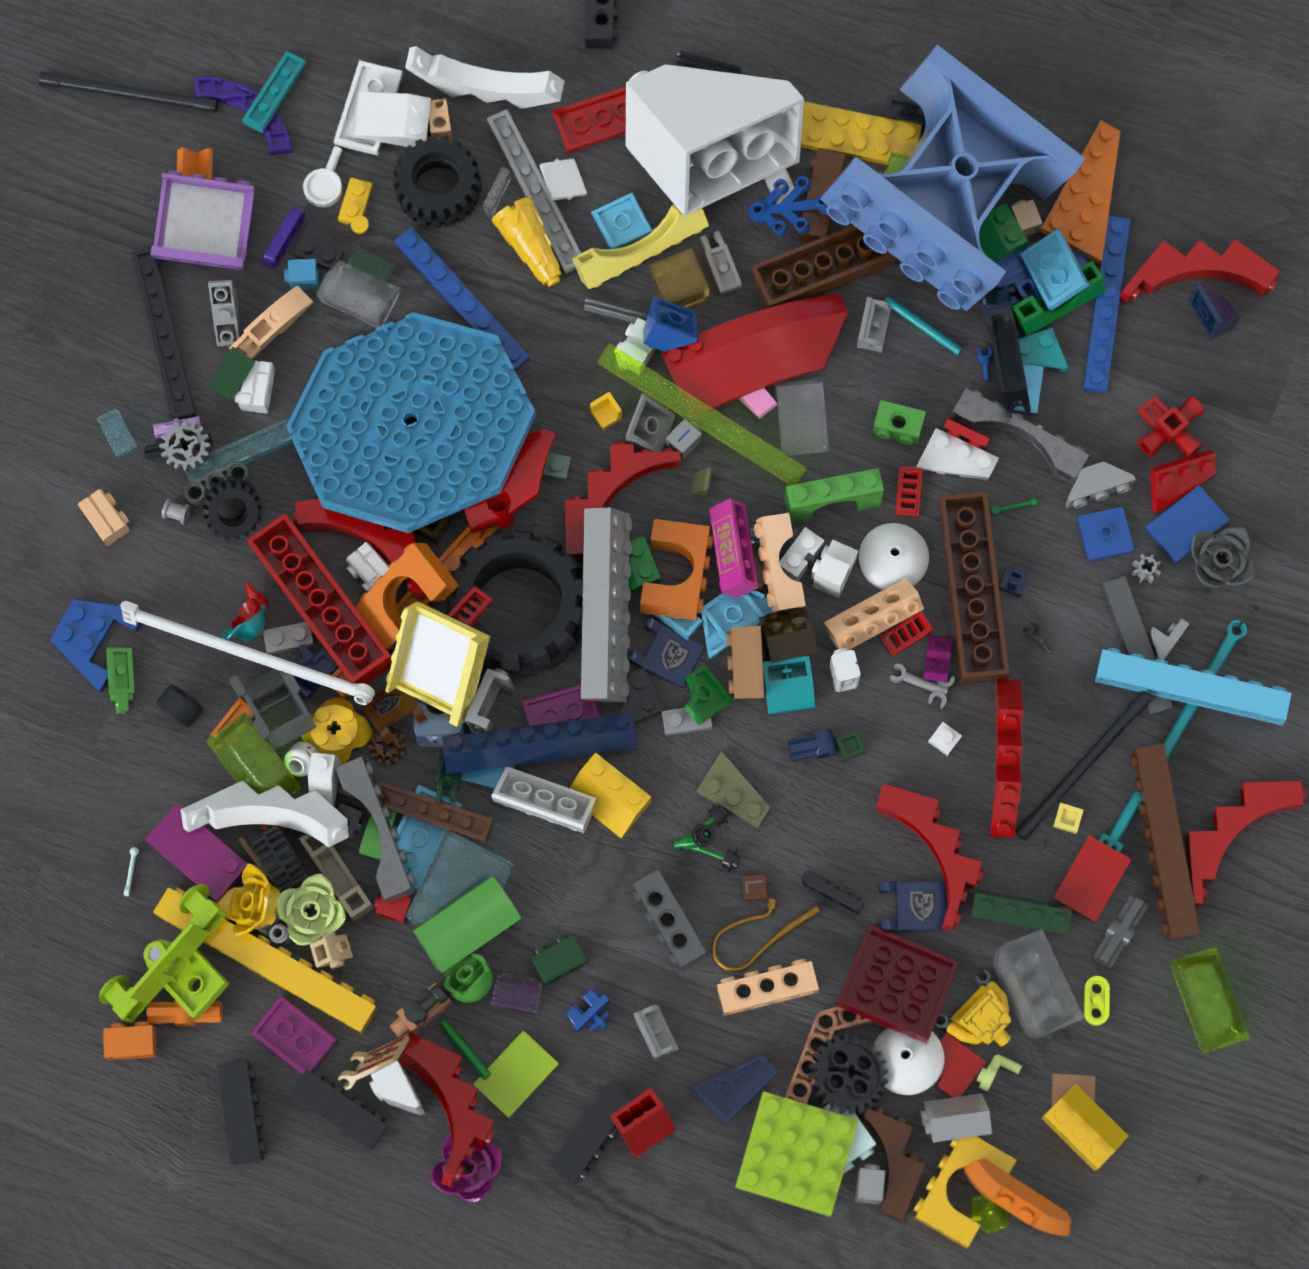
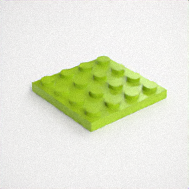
[735,1091,858,1217]

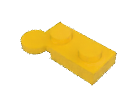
[338,178,373,234]

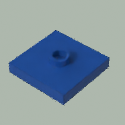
[1076,506,1134,562]

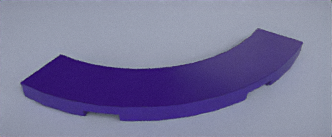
[194,77,293,155]

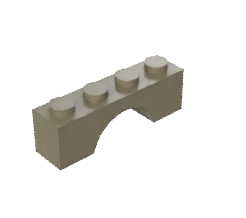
[299,834,374,922]

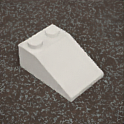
[354,92,431,147]

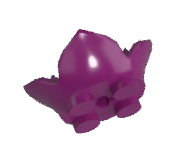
[431,1134,502,1202]

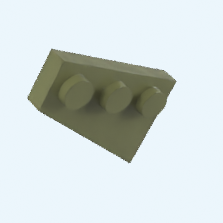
[696,751,770,829]

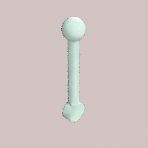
[124,847,139,897]

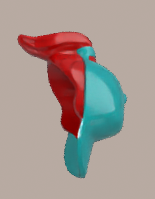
[221,582,269,642]

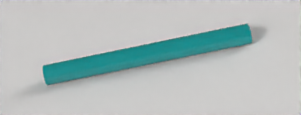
[884,296,963,356]

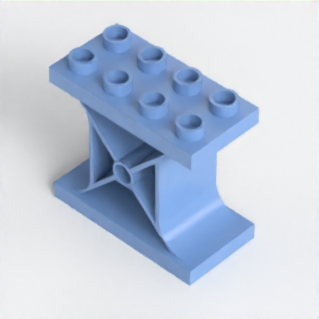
[820,45,1085,311]

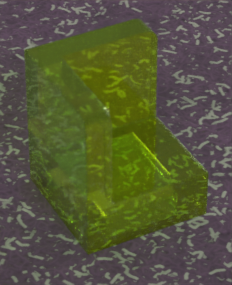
[971,1195,1009,1234]

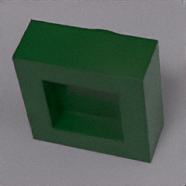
[835,730,866,761]

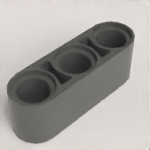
[184,462,251,508]

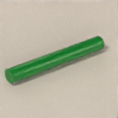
[439,1019,491,1080]

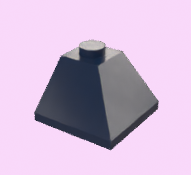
[1189,283,1239,340]

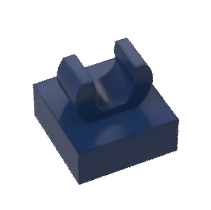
[999,566,1030,597]

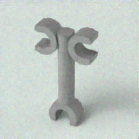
[890,664,955,709]

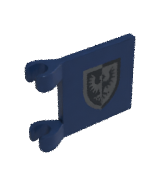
[627,617,704,688]
[879,881,946,932]

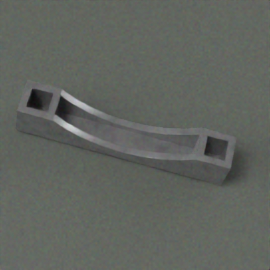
[951,388,1089,485]
[335,757,417,904]

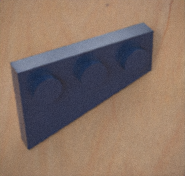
[692,1055,778,1124]

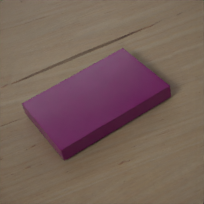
[521,684,600,726]
[250,995,338,1075]

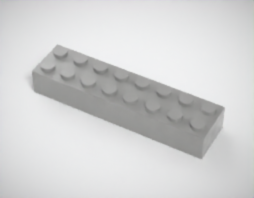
[581,507,632,703]

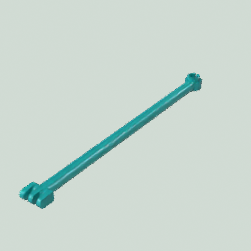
[1099,620,1247,852]

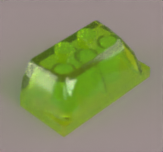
[205,712,301,796]
[1169,946,1250,1055]

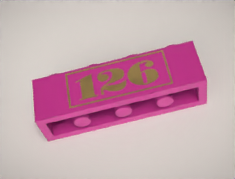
[709,498,758,599]

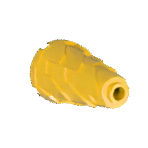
[492,197,562,287]

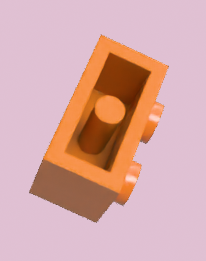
[103,1022,157,1060]

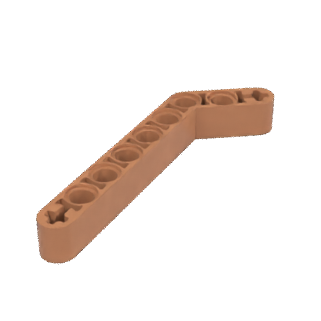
[785,1007,873,1104]

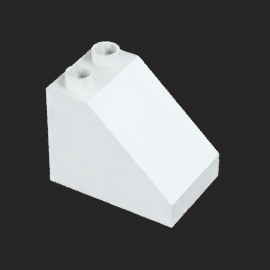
[626,64,804,216]

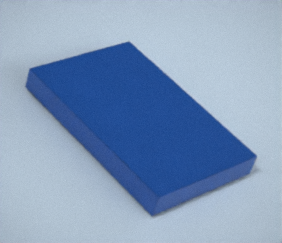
[1145,485,1230,564]

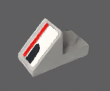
[1149,619,1189,660]

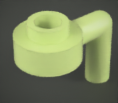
[976,1054,1022,1092]

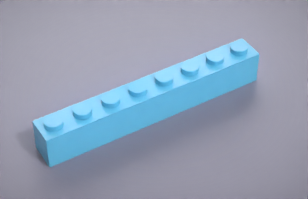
[1095,648,1292,726]

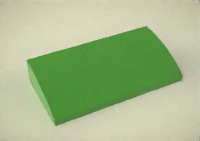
[413,876,521,973]

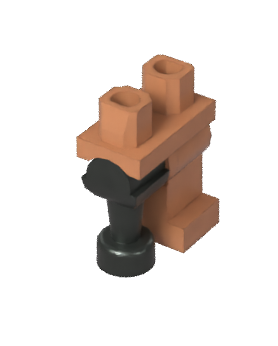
[390,983,453,1038]

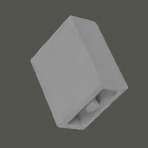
[920,1093,992,1142]

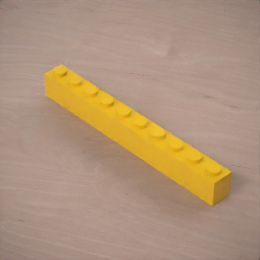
[153,887,378,1034]

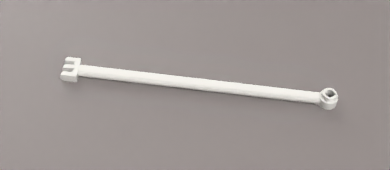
[121,601,375,705]

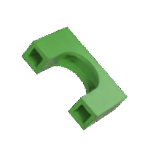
[784,468,884,524]

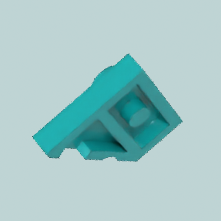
[1018,328,1068,372]

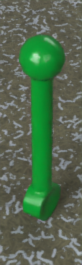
[991,497,1039,516]

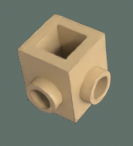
[310,932,353,969]

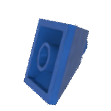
[643,296,698,352]

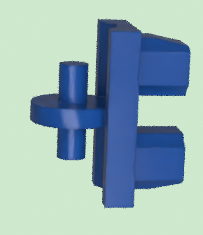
[567,989,610,1033]

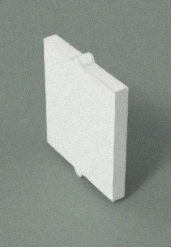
[540,159,587,201]

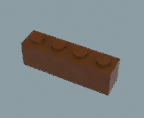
[795,149,845,243]

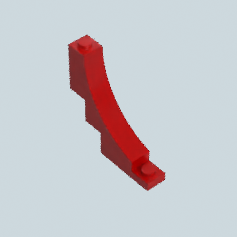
[1120,239,1280,304]
[292,498,425,600]
[1185,781,1306,907]

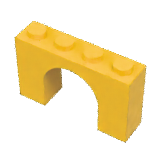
[914,1136,1016,1248]

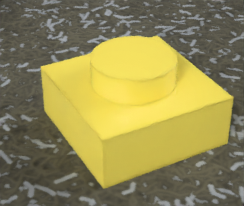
[1053,803,1083,834]

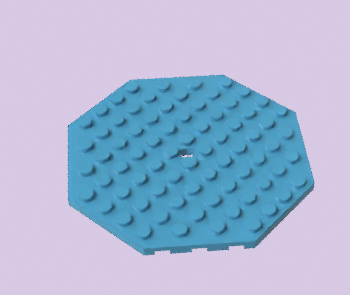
[286,312,536,533]

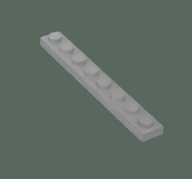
[487,109,581,274]

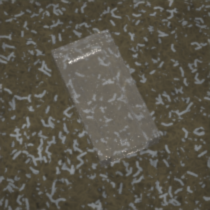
[483,167,511,218]

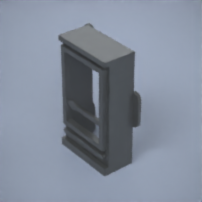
[230,655,316,750]

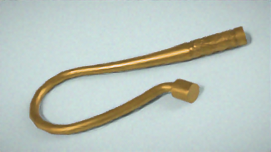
[711,898,821,972]

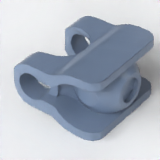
[414,698,464,747]

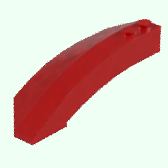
[661,294,849,420]

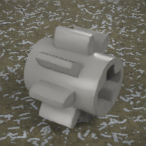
[1132,554,1161,584]

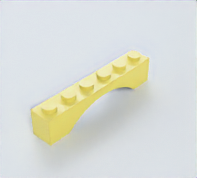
[572,204,709,289]

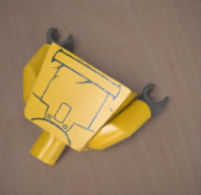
[935,970,1011,1046]

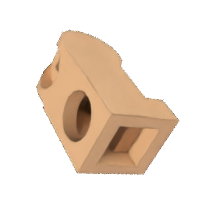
[429,98,453,142]

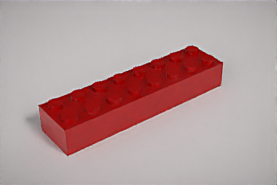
[247,513,392,685]

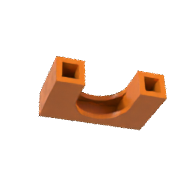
[640,519,713,621]
[355,543,459,650]

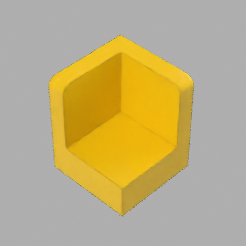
[590,392,622,431]

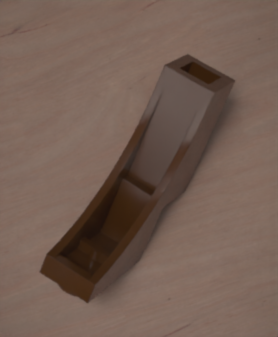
[862,1106,925,1222]

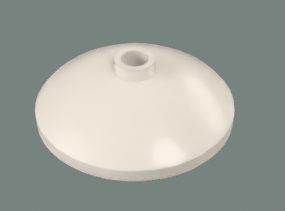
[859,523,929,590]
[872,1028,944,1095]

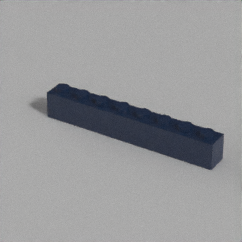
[442,712,636,775]

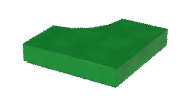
[684,664,734,725]

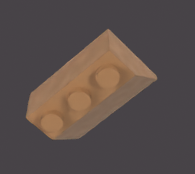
[726,626,764,699]

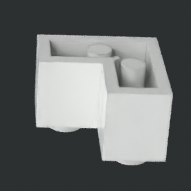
[811,540,858,598]

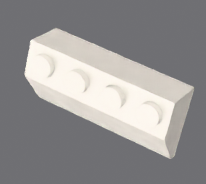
[492,767,596,833]

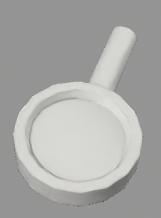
[303,146,343,208]

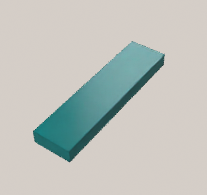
[242,51,306,133]

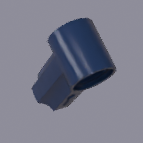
[787,729,838,762]

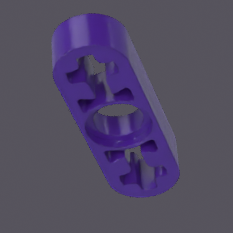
[263,207,305,268]

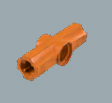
[147,1000,223,1026]

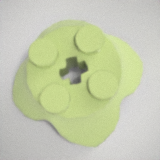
[276,874,346,945]

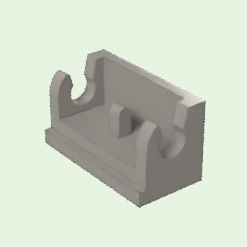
[857,297,891,352]
[633,1004,679,1061]

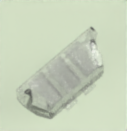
[993,929,1084,1038]

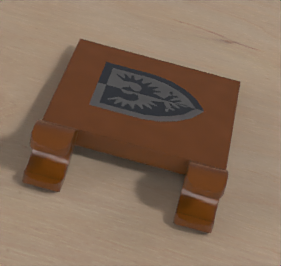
[361,688,427,744]

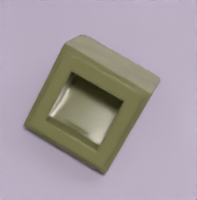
[691,468,712,497]

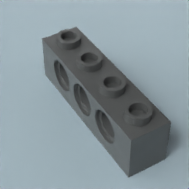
[632,869,707,970]

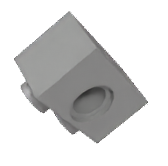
[855,1164,885,1205]

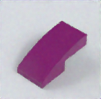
[923,635,953,683]

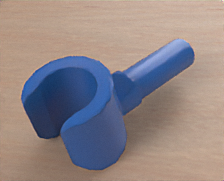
[977,347,992,381]

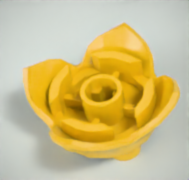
[301,697,373,765]
[218,863,280,936]

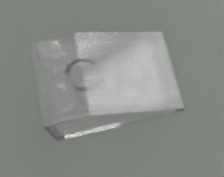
[774,378,829,456]

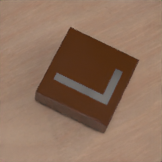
[741,874,768,901]

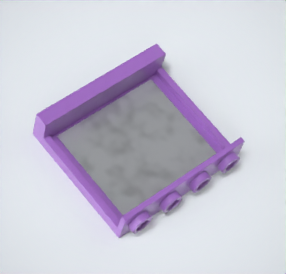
[151,171,255,271]

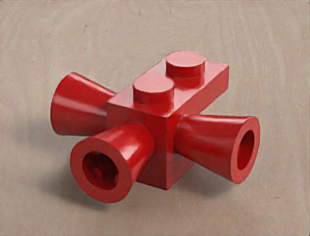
[1137,395,1205,458]

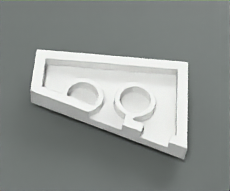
[916,428,999,480]

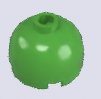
[443,953,493,1003]

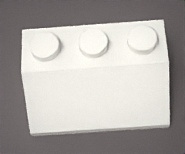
[370,1061,425,1115]

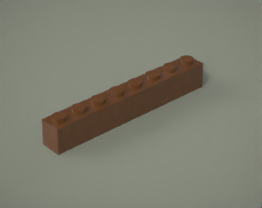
[1129,744,1200,941]

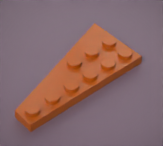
[1040,120,1121,264]

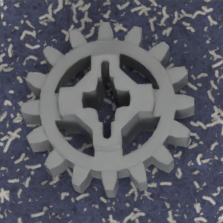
[159,420,211,472]

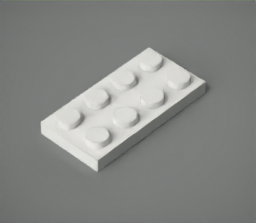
[334,60,403,155]

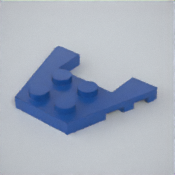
[50,599,146,693]

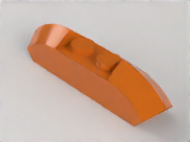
[964,1159,1071,1236]

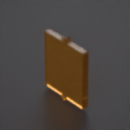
[238,837,268,876]

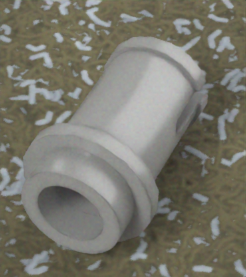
[269,924,292,945]

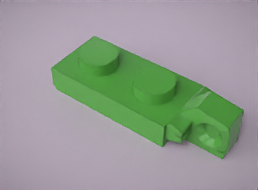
[106,647,135,714]

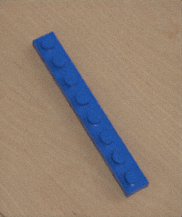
[1083,216,1131,393]
[394,227,530,371]

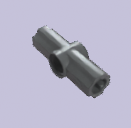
[1093,895,1148,968]

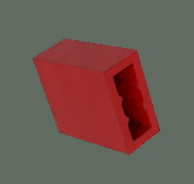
[610,1088,676,1157]

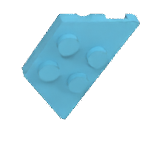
[701,591,779,660]

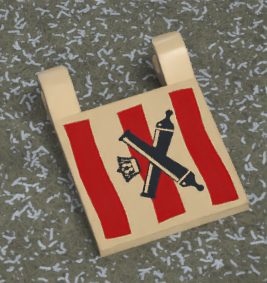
[338,1035,410,1090]

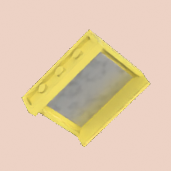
[385,602,490,727]

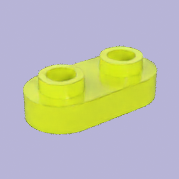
[1084,976,1110,1026]

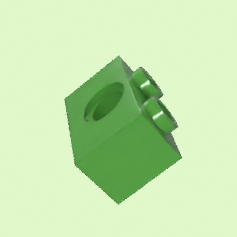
[873,400,926,445]

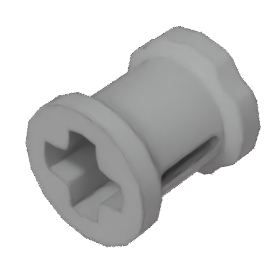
[161,498,191,525]

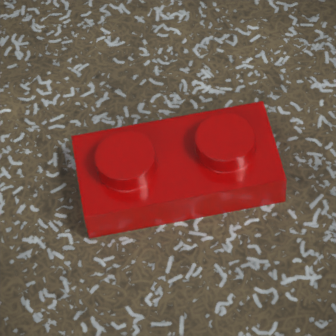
[944,418,991,449]

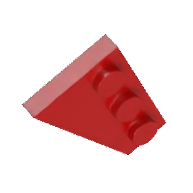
[1150,449,1216,513]

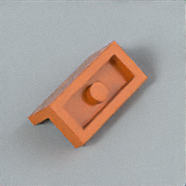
[177,147,213,180]

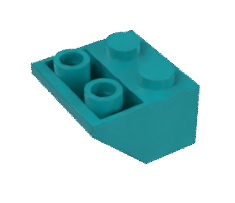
[762,655,815,715]

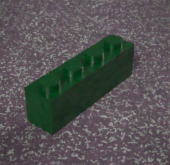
[971,889,1072,935]

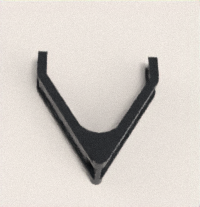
[979,283,1031,418]

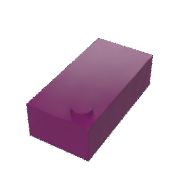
[145,803,248,904]

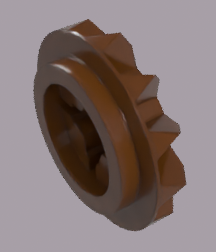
[368,727,406,765]

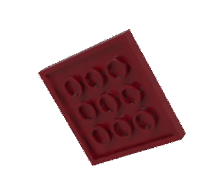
[836,924,959,1044]

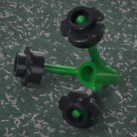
[674,804,741,872]

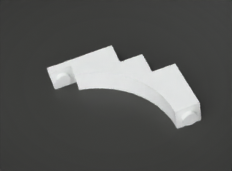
[405,46,564,109]
[181,780,349,847]

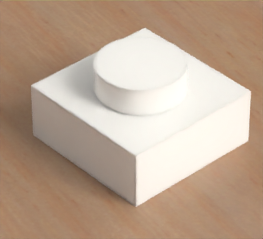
[928,722,962,756]

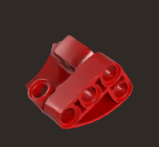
[463,429,557,534]

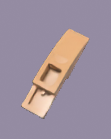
[229,285,314,359]

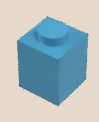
[284,259,319,289]

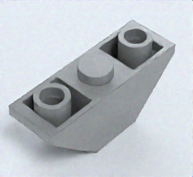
[208,280,240,346]
[1065,462,1135,509]

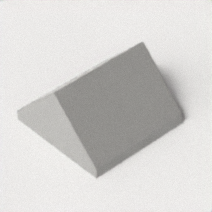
[626,394,676,452]

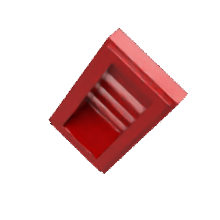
[895,466,923,517]
[447,586,493,628]
[880,611,933,657]

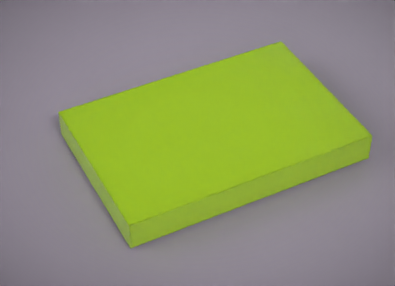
[473,1030,559,1118]

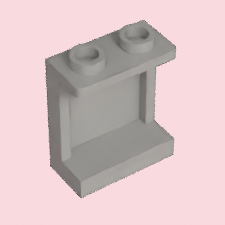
[464,668,515,733]

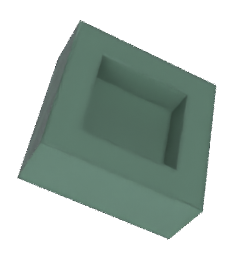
[543,452,571,481]

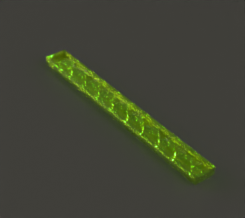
[597,343,807,485]

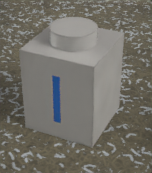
[666,419,702,460]

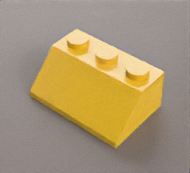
[570,752,652,839]
[1041,1083,1129,1171]

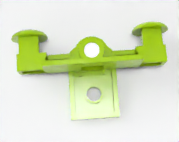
[99,884,229,1023]

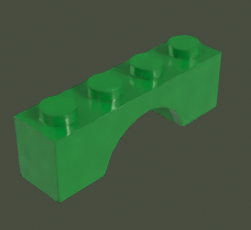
[1012,261,1106,336]

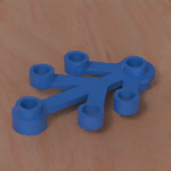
[748,176,828,236]

